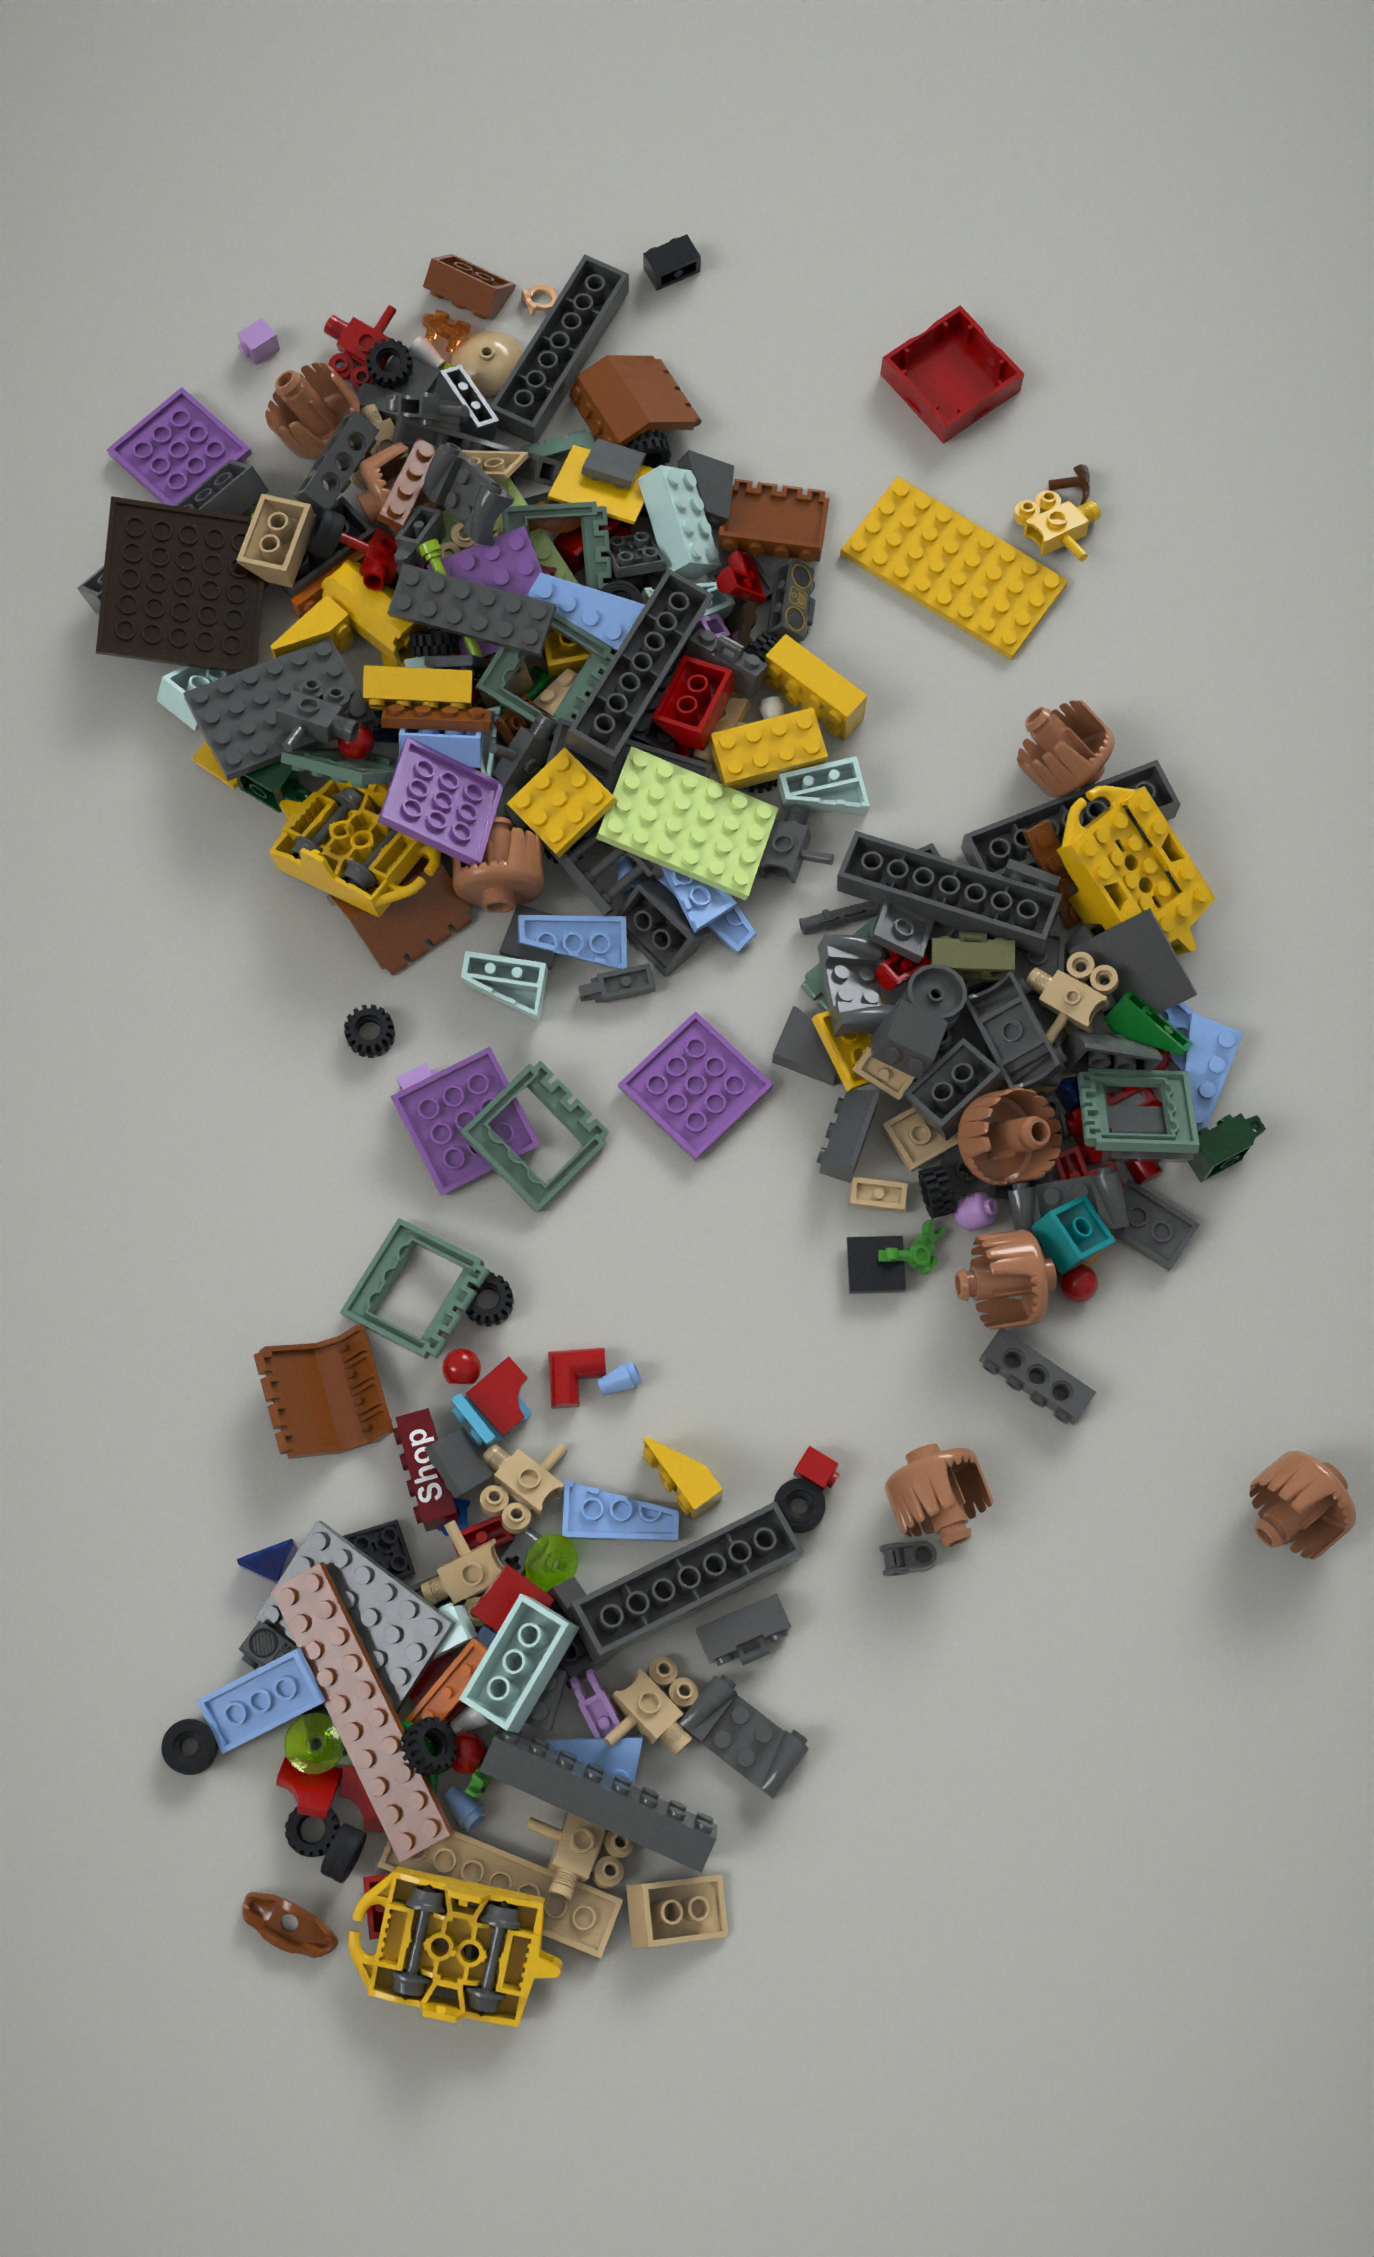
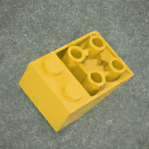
[642,1437,723,1519]

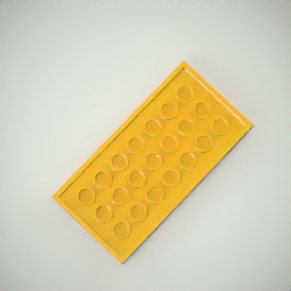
[840,476,1068,660]

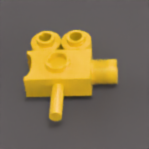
[1014,491,1101,562]

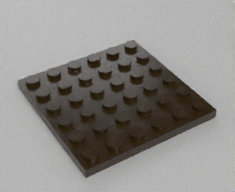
[96,496,265,673]

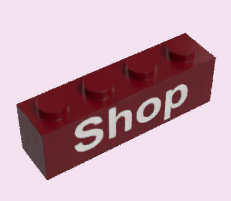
[393,1408,460,1532]

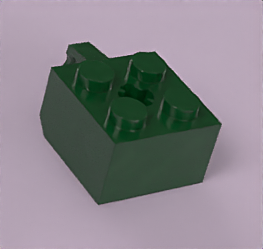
[237,761,311,813]
[1187,1113,1266,1182]

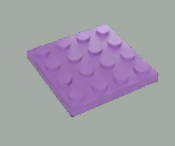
[107,387,252,506]
[427,526,554,659]
[377,737,504,867]
[618,1011,774,1161]
[390,1047,540,1196]

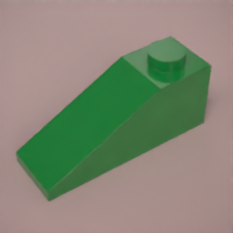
[1103,989,1193,1055]

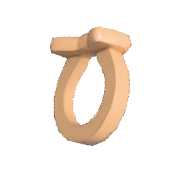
[521,284,558,316]

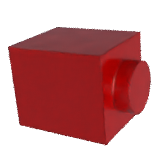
[793,1445,840,1492]

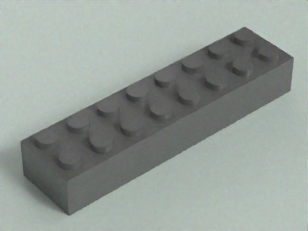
[490,254,629,443]
[77,459,269,614]
[563,568,714,771]
[961,760,1181,876]
[837,831,1062,955]
[567,1501,804,1664]
[479,1726,717,1873]

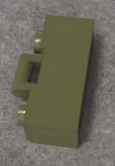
[931,932,1015,982]

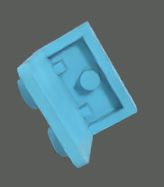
[451,1393,531,1449]

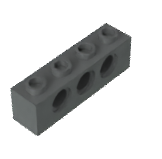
[294,410,380,516]
[979,1329,1096,1425]

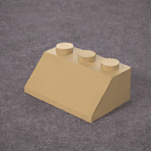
[236,494,316,588]

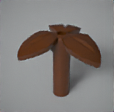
[1049,464,1090,505]

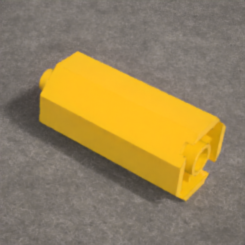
[321,560,434,664]

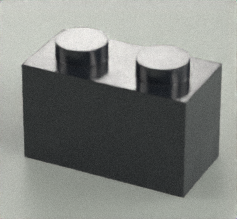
[643,234,701,291]

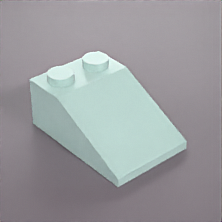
[157,666,234,731]

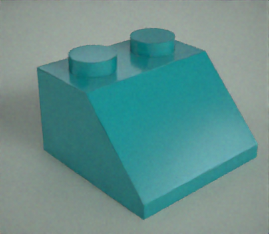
[1030,1195,1116,1275]

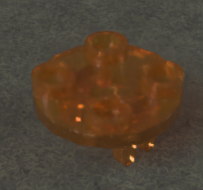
[421,310,471,353]

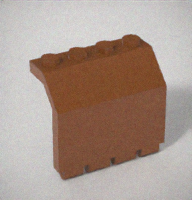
[569,355,701,447]
[718,479,830,562]
[327,857,472,975]
[253,1325,393,1459]

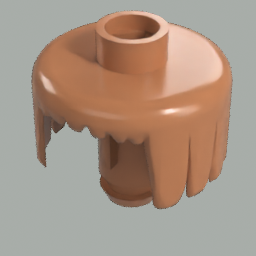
[265,363,360,459]
[357,442,438,538]
[1017,700,1115,798]
[452,817,544,913]
[958,1087,1062,1186]
[955,1230,1057,1330]
[885,1443,993,1548]
[1249,1451,1356,1560]

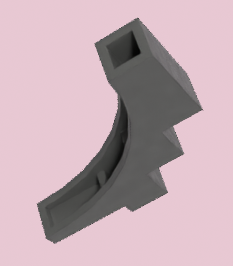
[392,416,561,486]

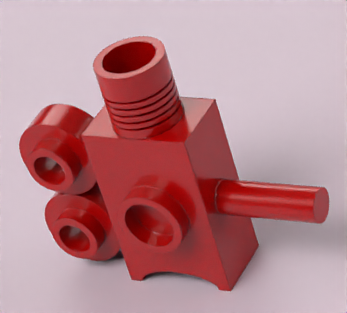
[324,305,397,392]
[339,527,430,591]

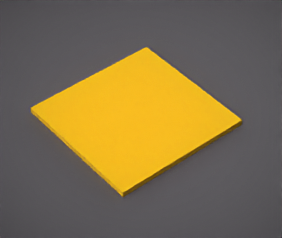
[547,445,654,524]

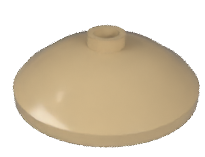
[451,331,523,398]

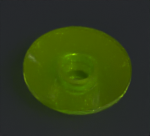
[525,1534,578,1592]
[284,1713,344,1774]

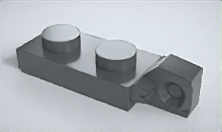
[579,963,656,1003]

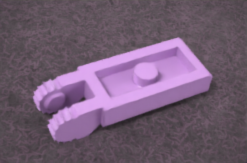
[570,1668,629,1738]

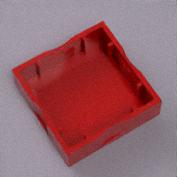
[880,305,1024,444]

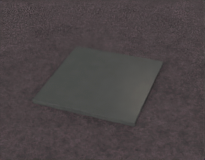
[1069,908,1197,1034]

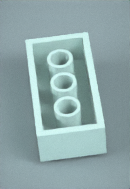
[638,465,721,579]
[459,1593,580,1733]

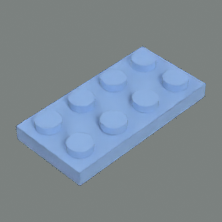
[197,1647,326,1754]

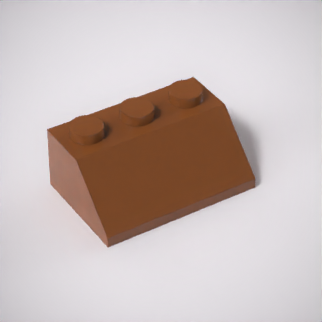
[423,254,516,319]

